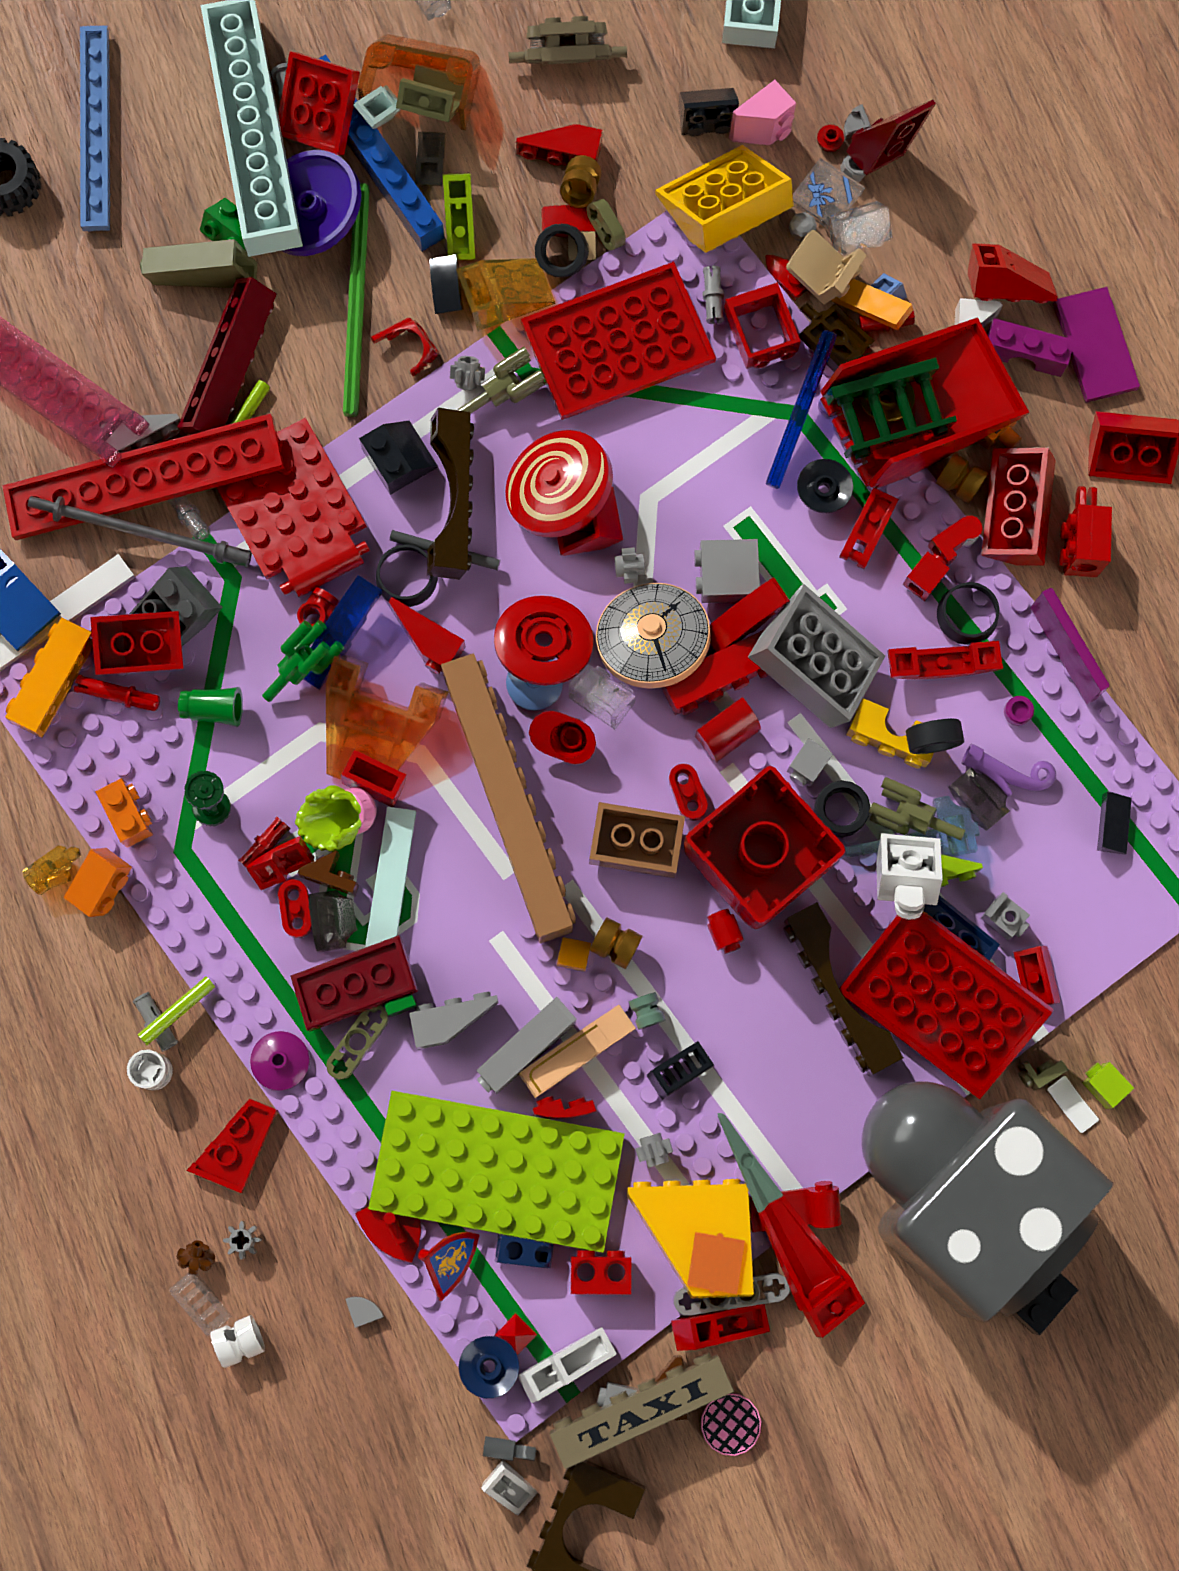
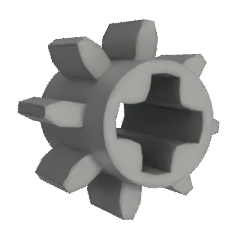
[450,356,485,390]
[614,547,645,584]
[636,1133,673,1168]
[223,1221,262,1259]

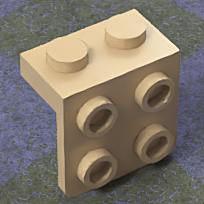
[786,230,867,304]

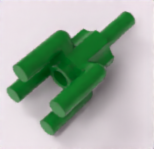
[262,620,344,702]

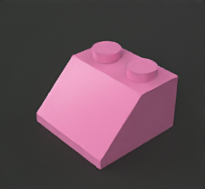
[729,80,796,145]

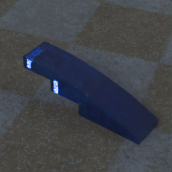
[303,575,382,690]

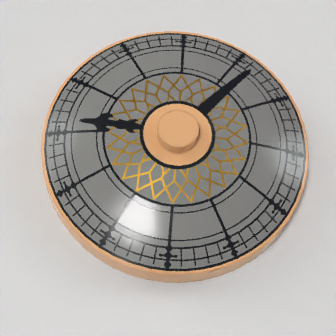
[596,583,711,688]

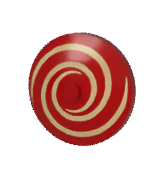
[505,430,613,538]

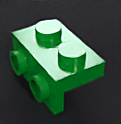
[200,198,247,252]

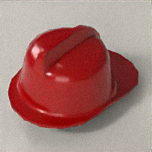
[529,711,596,764]

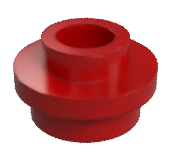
[817,124,844,152]

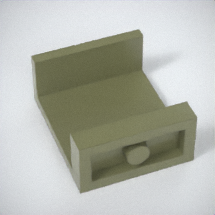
[396,64,468,122]

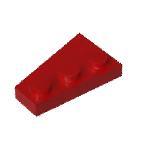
[186,1098,278,1193]

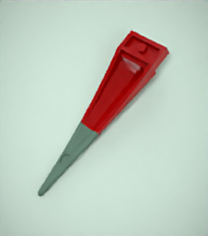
[718,1113,865,1338]

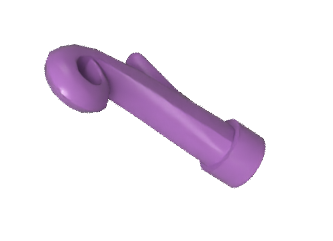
[961,743,1056,796]

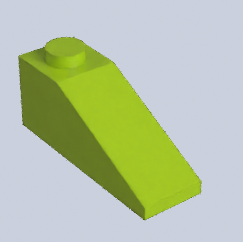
[443,173,475,260]

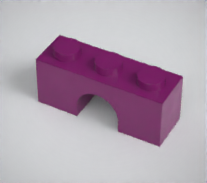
[987,318,1074,377]

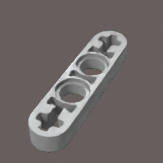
[673,1273,790,1315]

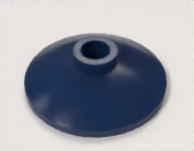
[458,1336,519,1399]

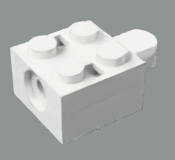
[877,833,942,919]

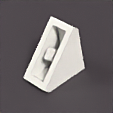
[955,298,1003,328]
[481,1460,538,1516]

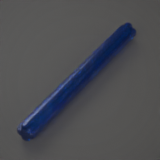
[766,330,837,489]

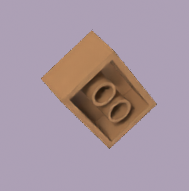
[589,802,685,878]

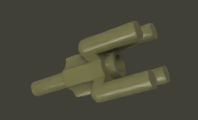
[457,346,546,413]
[869,777,966,841]

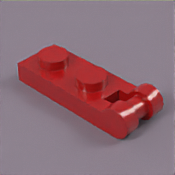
[839,487,899,569]

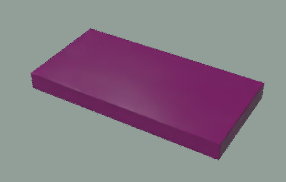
[1053,287,1140,403]
[1030,588,1110,704]

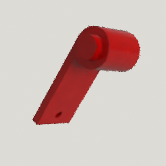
[749,1181,842,1233]

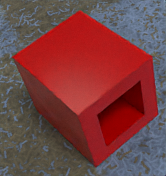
[903,551,950,601]

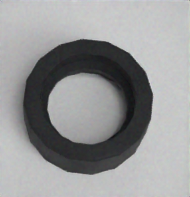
[535,224,589,277]
[906,718,965,754]
[814,780,871,838]

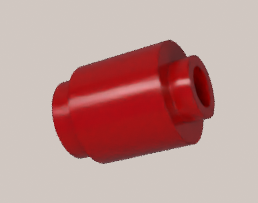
[707,909,744,954]

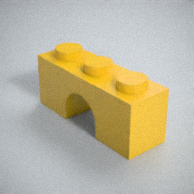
[846,698,934,769]

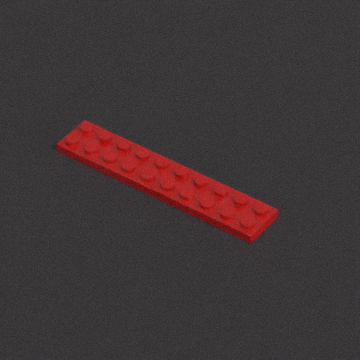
[2,413,285,540]

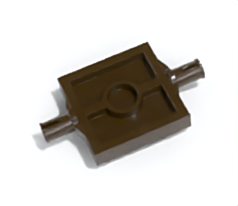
[799,302,874,372]

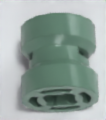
[629,992,666,1030]

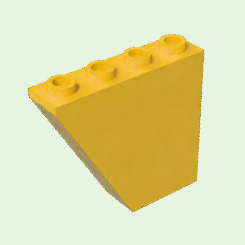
[627,1179,754,1299]

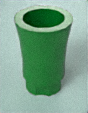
[178,687,243,727]

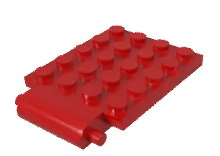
[217,417,370,597]

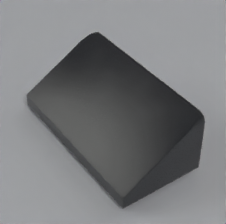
[1097,791,1132,855]

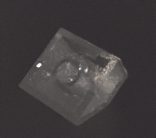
[569,664,636,730]

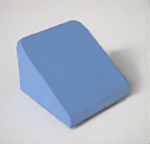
[871,273,907,300]

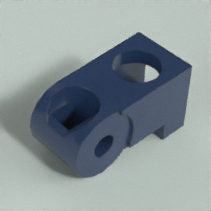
[494,1234,554,1268]

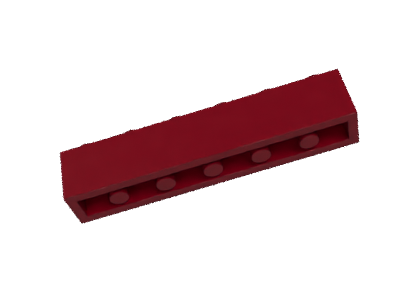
[177,277,277,435]

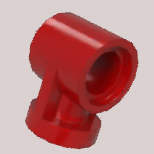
[297,587,340,634]

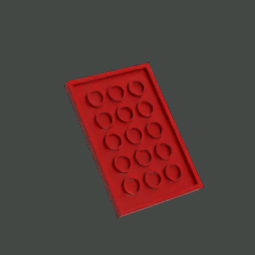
[521,261,716,420]
[839,911,1053,1100]

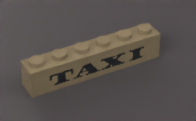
[550,1352,734,1469]

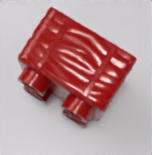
[684,766,845,929]

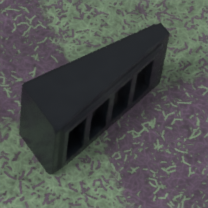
[647,1041,714,1100]

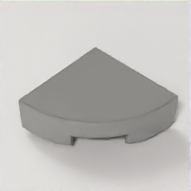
[844,104,871,140]
[345,1297,384,1328]

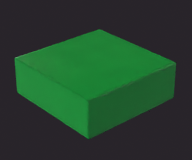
[384,994,417,1017]

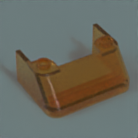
[357,34,480,130]

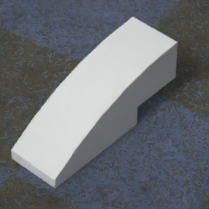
[518,1327,617,1403]

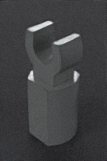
[483,1436,536,1461]

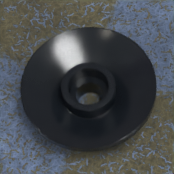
[797,459,853,513]

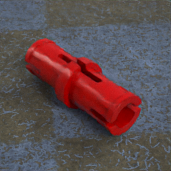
[238,816,291,867]

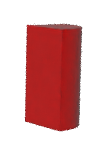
[695,697,761,763]
[341,750,407,807]

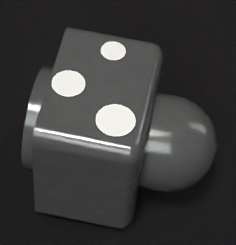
[862,1081,1114,1322]

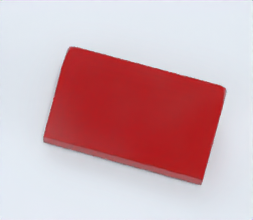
[1013,946,1060,1005]

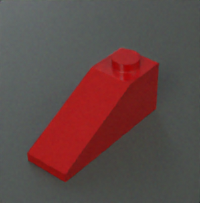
[389,597,466,674]
[671,1304,770,1351]

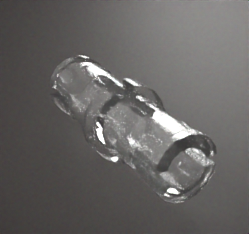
[167,495,211,540]

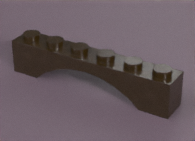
[427,407,474,580]
[783,902,904,1076]

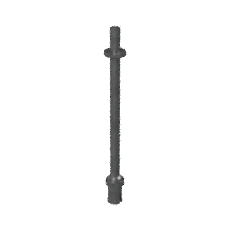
[28,496,252,568]

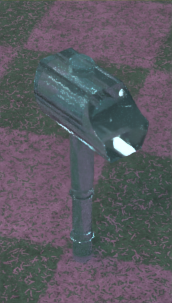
[845,796,980,858]

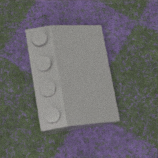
[748,584,885,728]

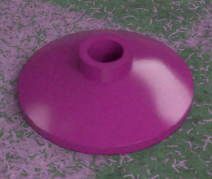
[250,1031,310,1091]

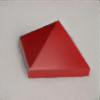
[495,1313,537,1355]

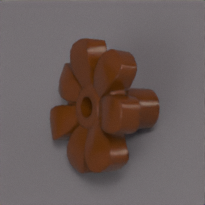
[176,1240,215,1275]

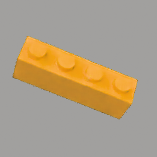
[5,617,93,738]

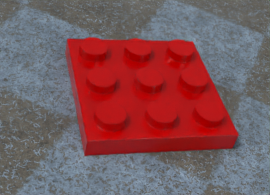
[278,51,360,155]

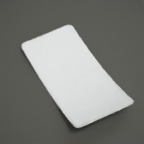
[1048,1076,1099,1133]

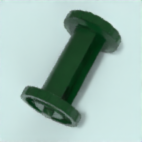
[184,771,231,827]

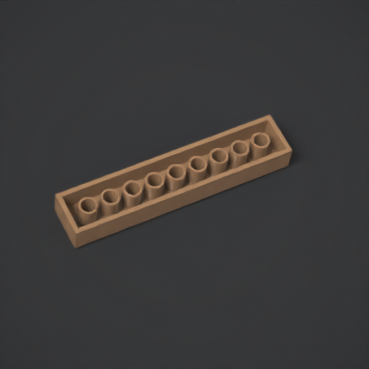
[441,653,576,944]

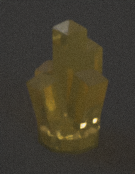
[23,845,81,895]

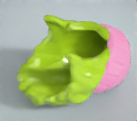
[295,785,377,852]

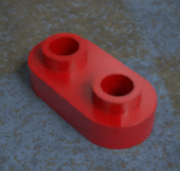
[669,764,708,821]
[278,879,313,938]

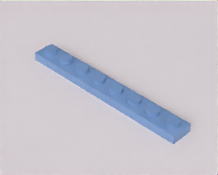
[80,25,110,231]

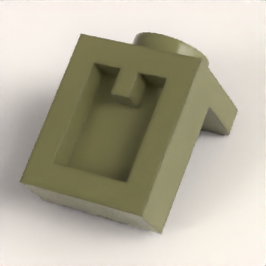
[1018,1059,1068,1091]

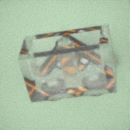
[827,201,893,256]

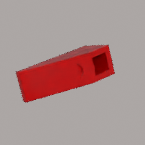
[516,124,603,166]

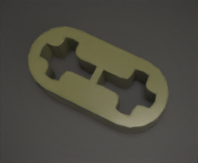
[587,199,626,251]

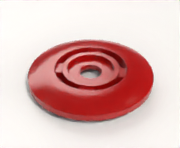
[494,596,593,686]

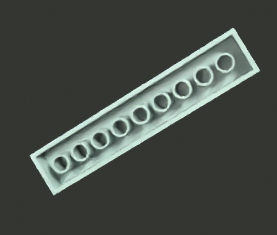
[201,0,303,257]

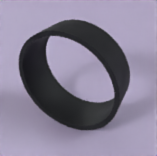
[376,545,438,607]
[937,582,1000,645]

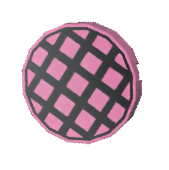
[701,1393,761,1456]

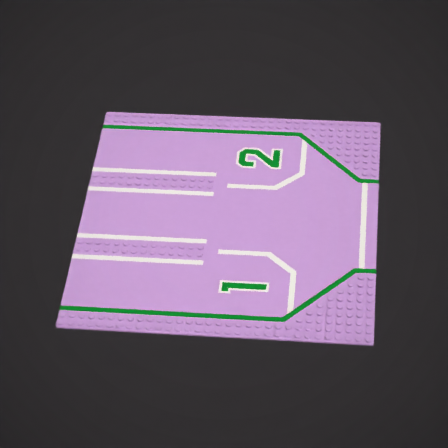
[0,211,1179,1442]

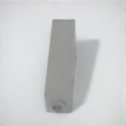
[476,997,577,1094]

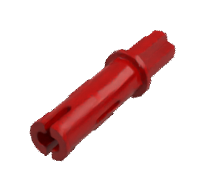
[74,674,160,711]

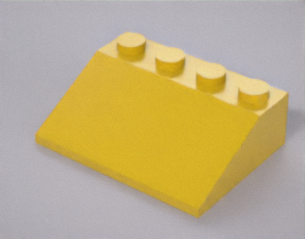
[655,145,794,253]

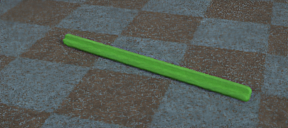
[343,183,369,417]

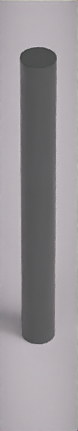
[389,530,501,571]

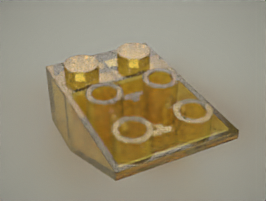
[456,258,556,331]

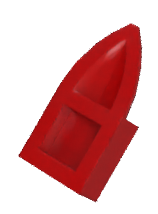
[765,254,808,301]

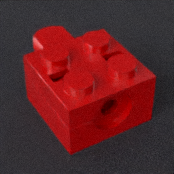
[1060,486,1112,578]

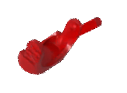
[371,317,439,376]

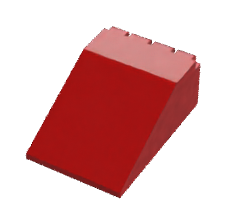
[820,317,1029,488]

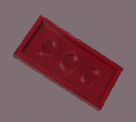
[290,935,419,1032]

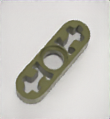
[326,1006,389,1080]

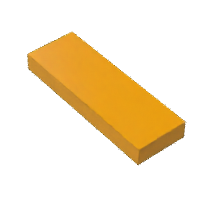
[832,279,914,330]

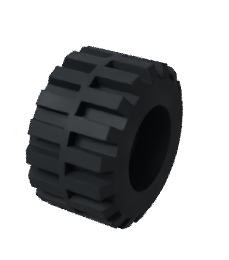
[0,138,41,217]

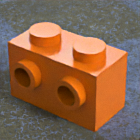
[95,778,153,848]
[63,848,132,917]

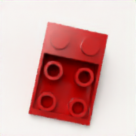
[967,243,1058,303]

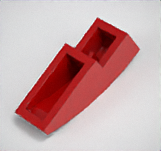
[710,578,790,652]

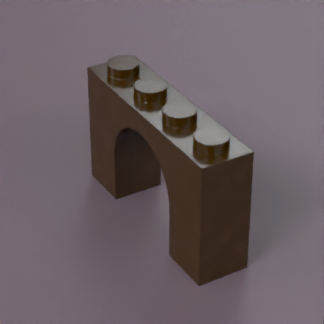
[526,1460,645,1571]

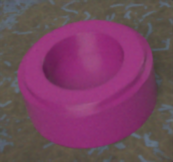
[1004,696,1034,726]

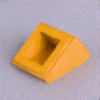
[557,937,591,972]

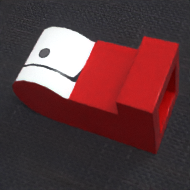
[928,516,982,566]

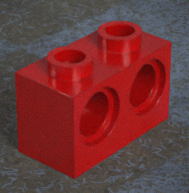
[571,1250,632,1295]

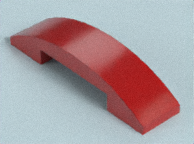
[887,641,1003,679]

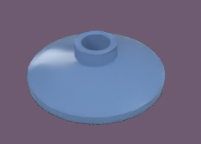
[506,658,563,711]

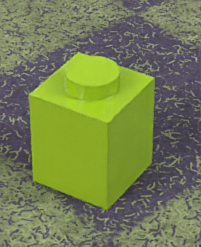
[1082,1062,1134,1109]

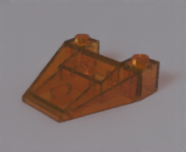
[326,654,449,779]

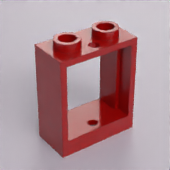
[724,282,801,369]

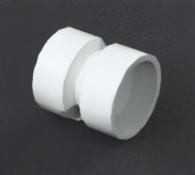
[127,1050,173,1091]
[211,1315,265,1369]

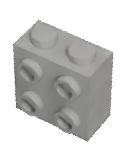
[694,539,760,603]

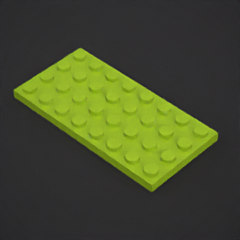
[368,1091,625,1253]

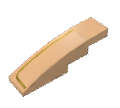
[519,1005,636,1098]

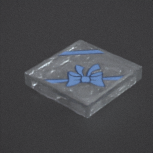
[793,158,865,232]

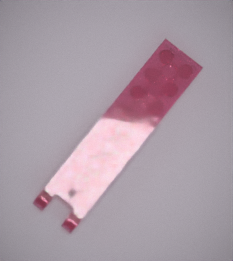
[0,317,150,468]

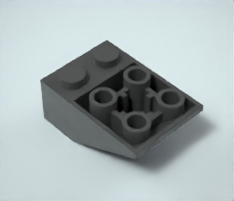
[129,566,223,646]

